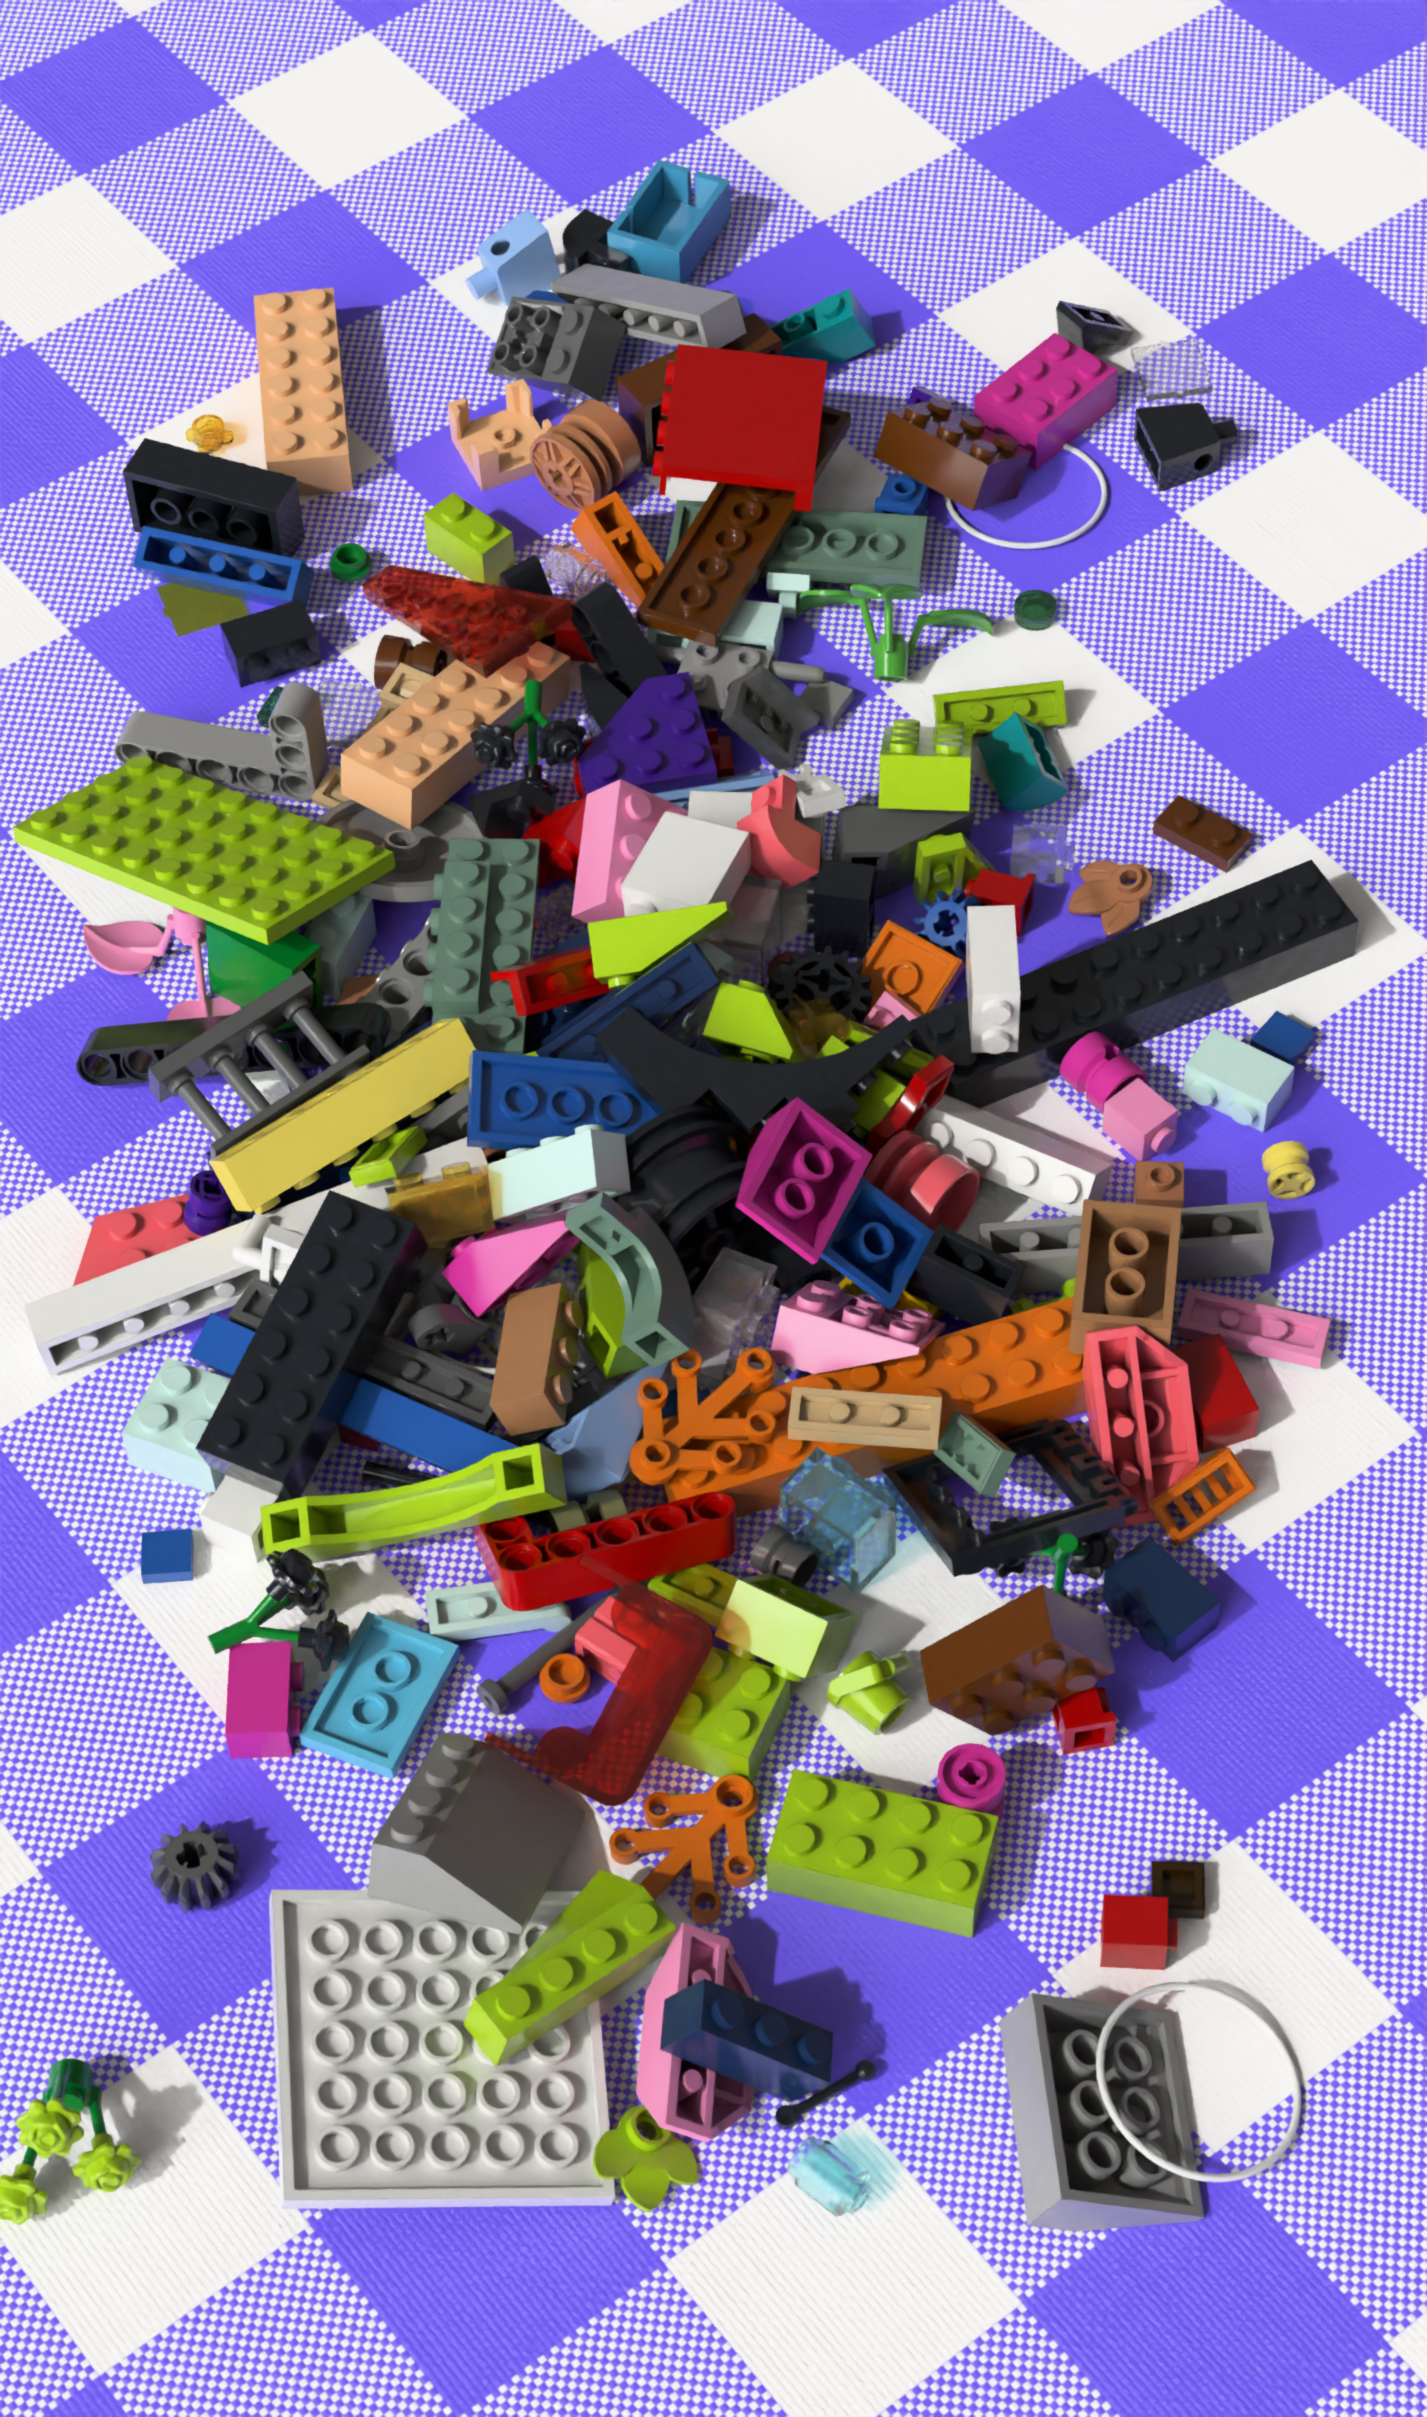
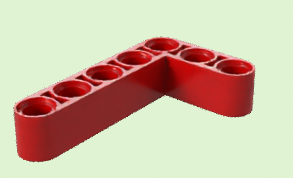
[473,1492,739,1612]

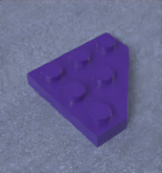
[578,672,717,797]

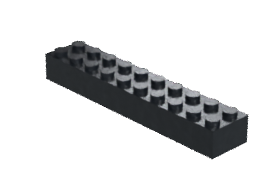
[910,859,1359,1108]

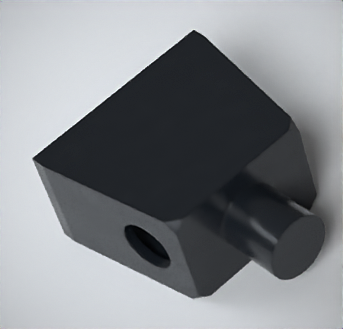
[1134,403,1238,492]

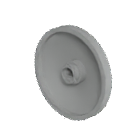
[317,799,488,902]

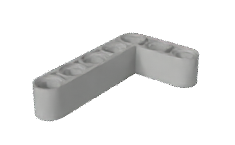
[114,682,329,802]

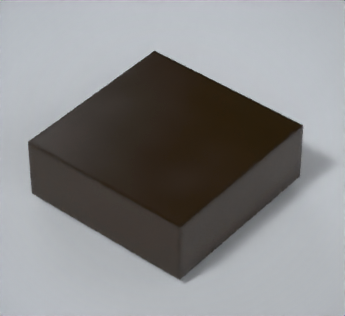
[1150,1861,1205,1919]

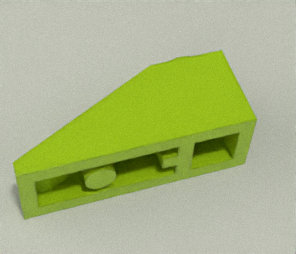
[587,901,733,990]

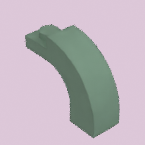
[564,1192,694,1368]

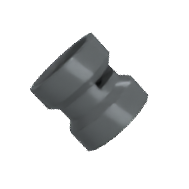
[750,1524,820,1588]

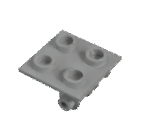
[678,640,774,720]

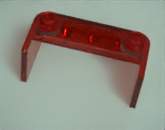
[482,1554,713,1806]

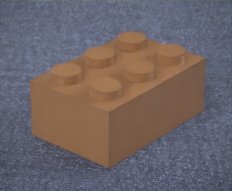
[1069,1199,1182,1355]

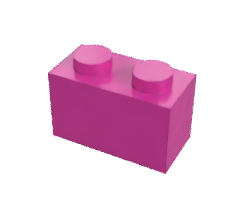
[225,1642,305,1759]

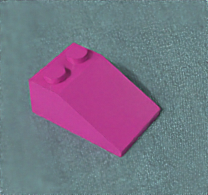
[735,1097,873,1265]
[441,1209,581,1317]

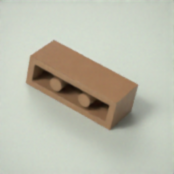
[489,1282,584,1436]

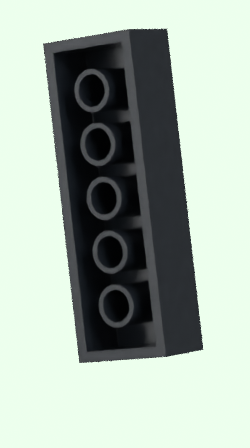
[195,1190,428,1500]

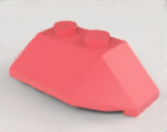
[1082,1324,1199,1528]

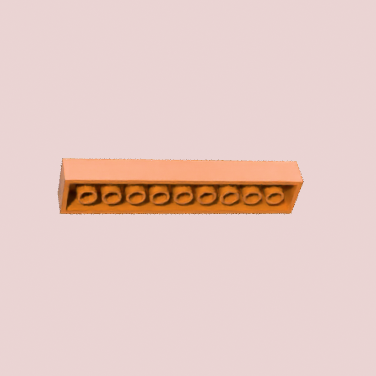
[648,1296,1087,1518]

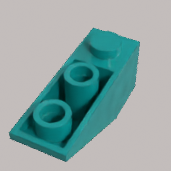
[769,288,876,364]

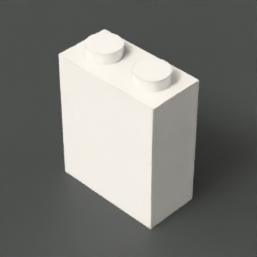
[621,811,752,940]
[965,905,1021,1054]

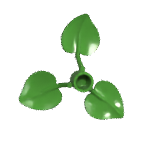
[797,583,993,681]

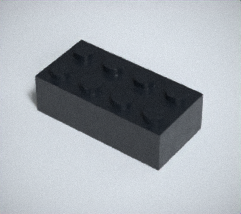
[123,438,305,558]

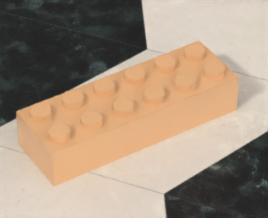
[253,288,353,496]
[341,623,571,831]

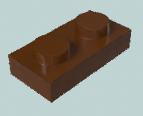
[1153,795,1253,873]

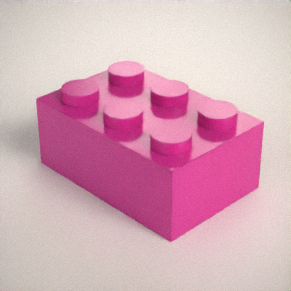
[974,333,1118,470]

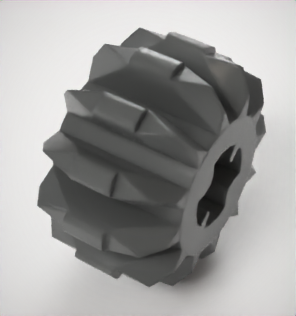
[150,1820,240,1913]

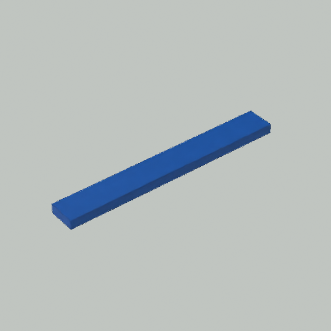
[189,1313,519,1473]

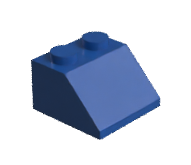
[820,1177,934,1310]

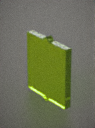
[156,583,248,637]

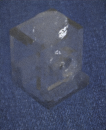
[1010,823,1075,884]

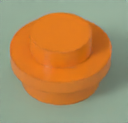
[539,1654,591,1704]

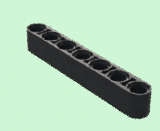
[76,1002,392,1086]

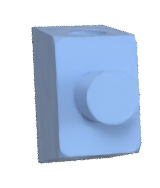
[465,209,561,306]

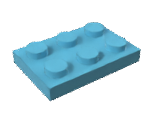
[299,1611,460,1780]

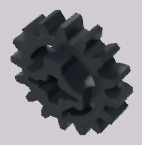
[772,945,873,1040]

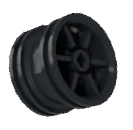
[612,1104,782,1319]

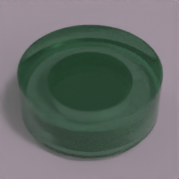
[1014,590,1057,631]

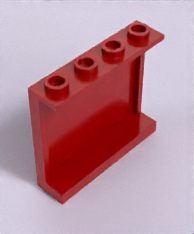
[652,344,827,512]

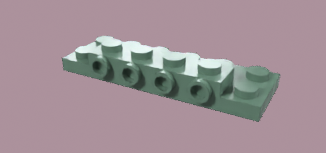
[666,500,928,588]
[423,838,541,1055]

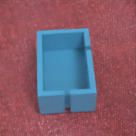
[607,160,731,284]

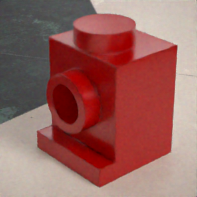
[965,868,1035,937]
[1051,1685,1116,1755]

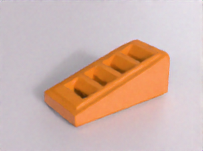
[1147,1447,1257,1546]

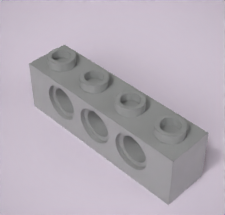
[355,914,438,1048]

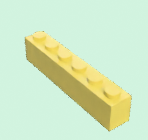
[209,1018,476,1214]

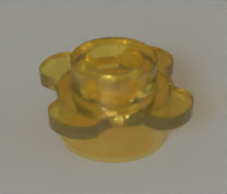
[185,414,234,454]

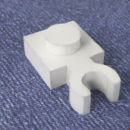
[778,763,845,818]

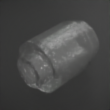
[544,542,608,598]

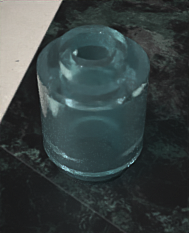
[787,2136,871,2217]

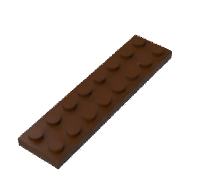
[636,405,851,648]

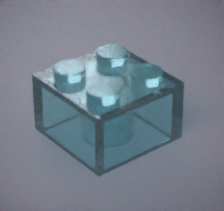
[779,1447,897,1594]

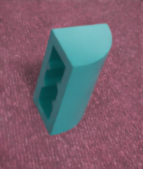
[977,712,1069,811]

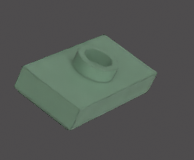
[933,1410,1016,1498]

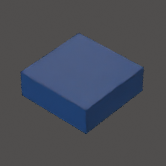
[1250,1011,1315,1066]
[141,1529,194,1584]

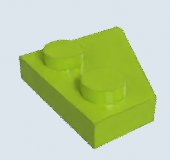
[913,832,996,906]

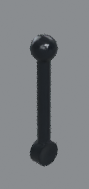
[775,2060,876,2129]

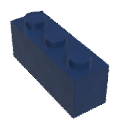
[660,1979,833,2102]

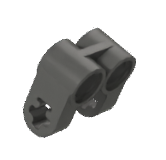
[405,1247,499,1354]

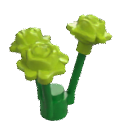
[0,2058,141,2225]

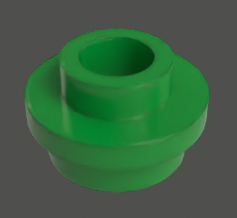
[329,543,372,582]

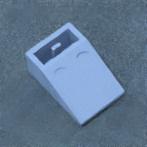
[537,1362,668,1503]

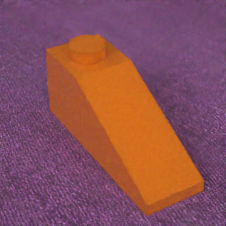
[570,491,665,608]

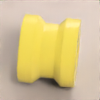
[1261,1141,1315,1200]

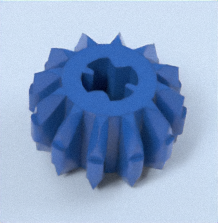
[913,888,981,964]

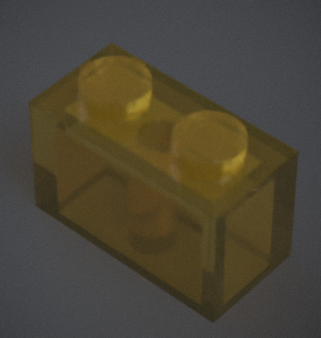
[384,1161,495,1244]

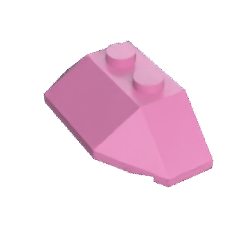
[636,1922,754,2143]

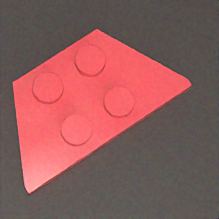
[73,1194,204,1286]

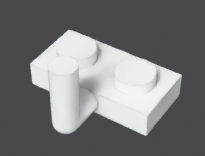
[232,1213,305,1289]

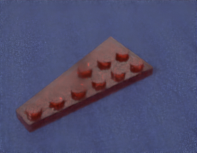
[362,565,574,678]

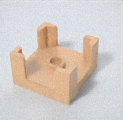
[448,379,552,491]

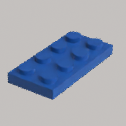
[467,1050,659,1150]

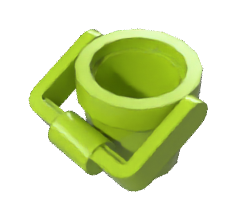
[826,1650,913,1735]

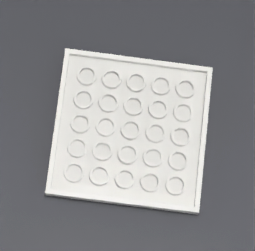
[269,1890,615,2209]

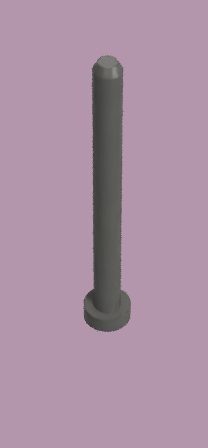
[476,1578,652,1715]

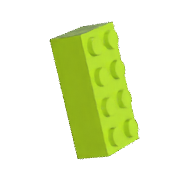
[878,719,973,811]
[766,1769,999,1938]

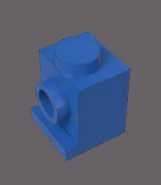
[874,474,929,516]

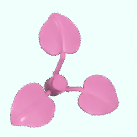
[83,907,241,1021]

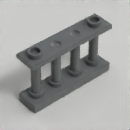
[148,970,370,1160]

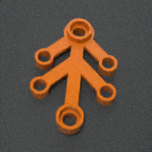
[629,1348,776,1485]
[609,1775,759,1925]

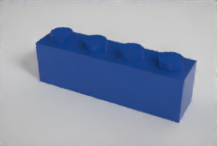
[133,526,315,609]

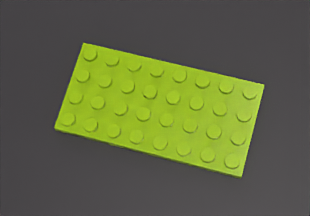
[13,755,396,945]

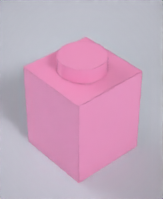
[1102,1078,1178,1161]

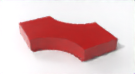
[864,1055,954,1167]

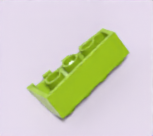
[463,1869,677,2067]

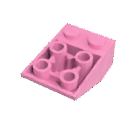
[770,1280,946,1374]

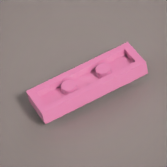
[1176,1288,1331,1369]

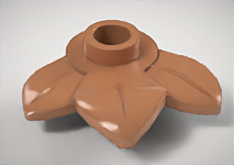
[1068,860,1154,938]

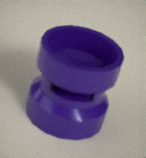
[183,1170,233,1236]

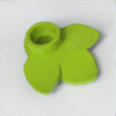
[593,2105,697,2212]

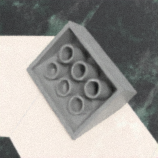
[368,1731,585,1935]
[999,1993,1204,2232]

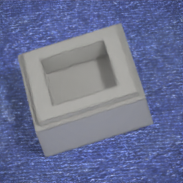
[799,678,854,728]

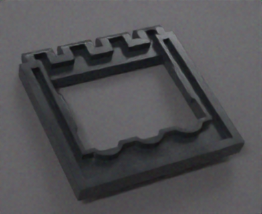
[882,1418,1139,1577]

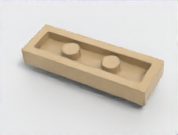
[788,1386,942,1450]

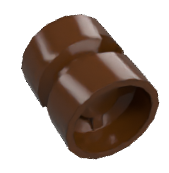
[374,635,448,690]

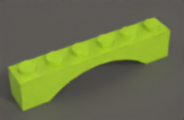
[260,1443,567,1562]

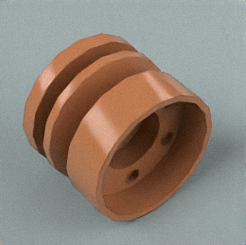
[530,399,641,512]

